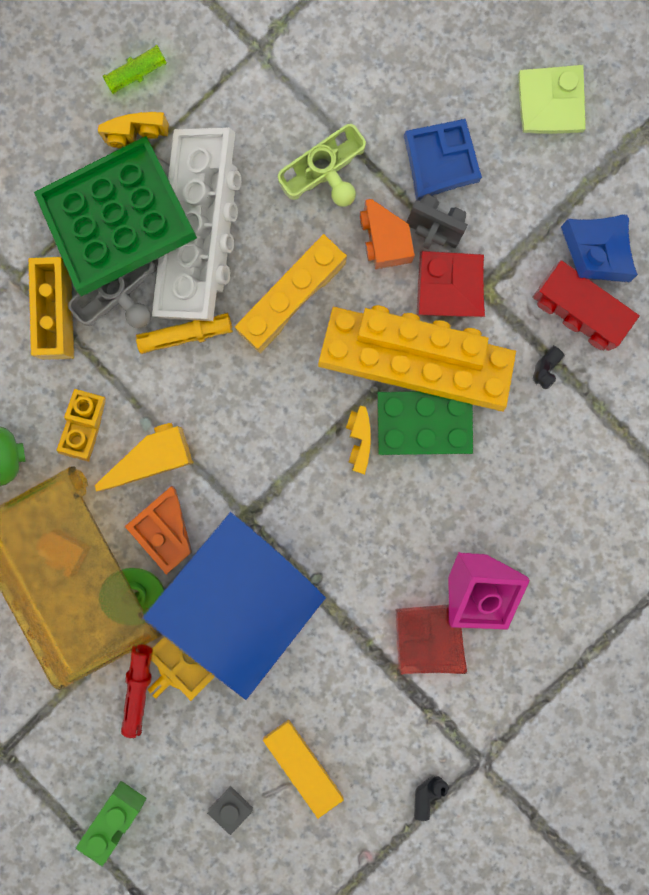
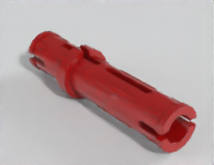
[121,644,153,738]

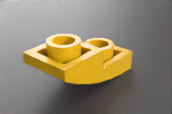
[98,112,169,148]
[56,389,106,462]
[346,405,371,474]

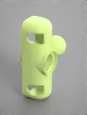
[278,124,366,207]

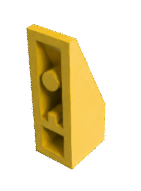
[94,423,193,492]

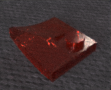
[395,605,467,674]

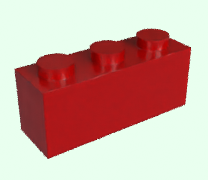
[532,260,640,351]

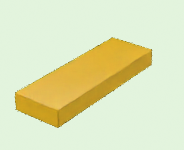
[263,719,344,819]

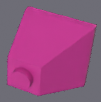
[448,552,530,630]

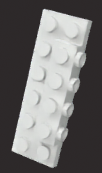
[152,127,241,321]

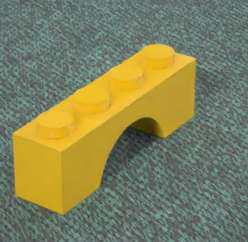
[235,234,347,354]

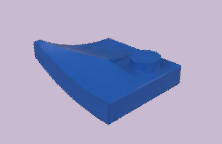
[403,119,482,201]
[561,214,638,283]

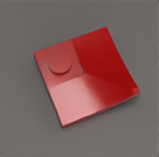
[417,251,485,317]

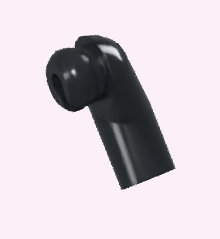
[533,345,565,389]
[414,776,448,821]

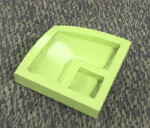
[518,65,586,134]

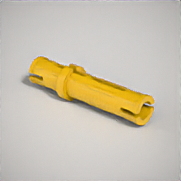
[136,312,233,354]

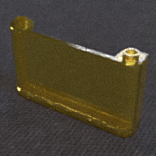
[0,466,163,690]

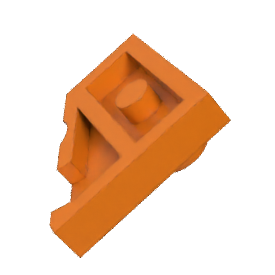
[125,486,192,575]

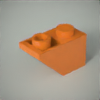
[360,199,415,269]

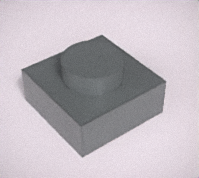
[207,786,253,835]

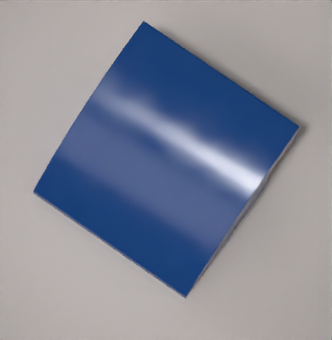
[143,512,326,700]

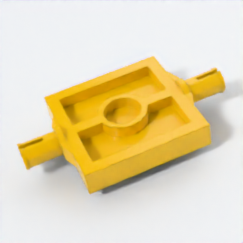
[147,636,215,701]

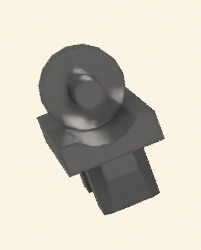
[406,194,468,249]

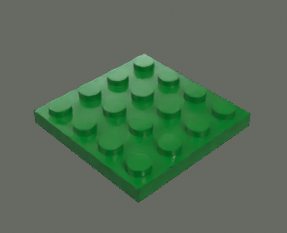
[34,136,197,297]

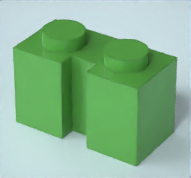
[75,781,147,867]

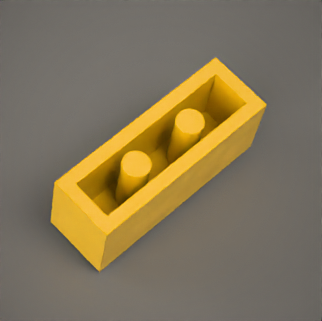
[28,257,74,360]

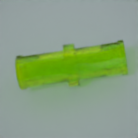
[103,44,167,95]

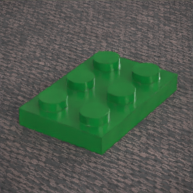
[377,391,473,455]

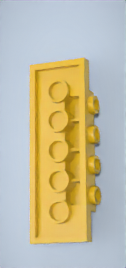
[318,305,516,412]

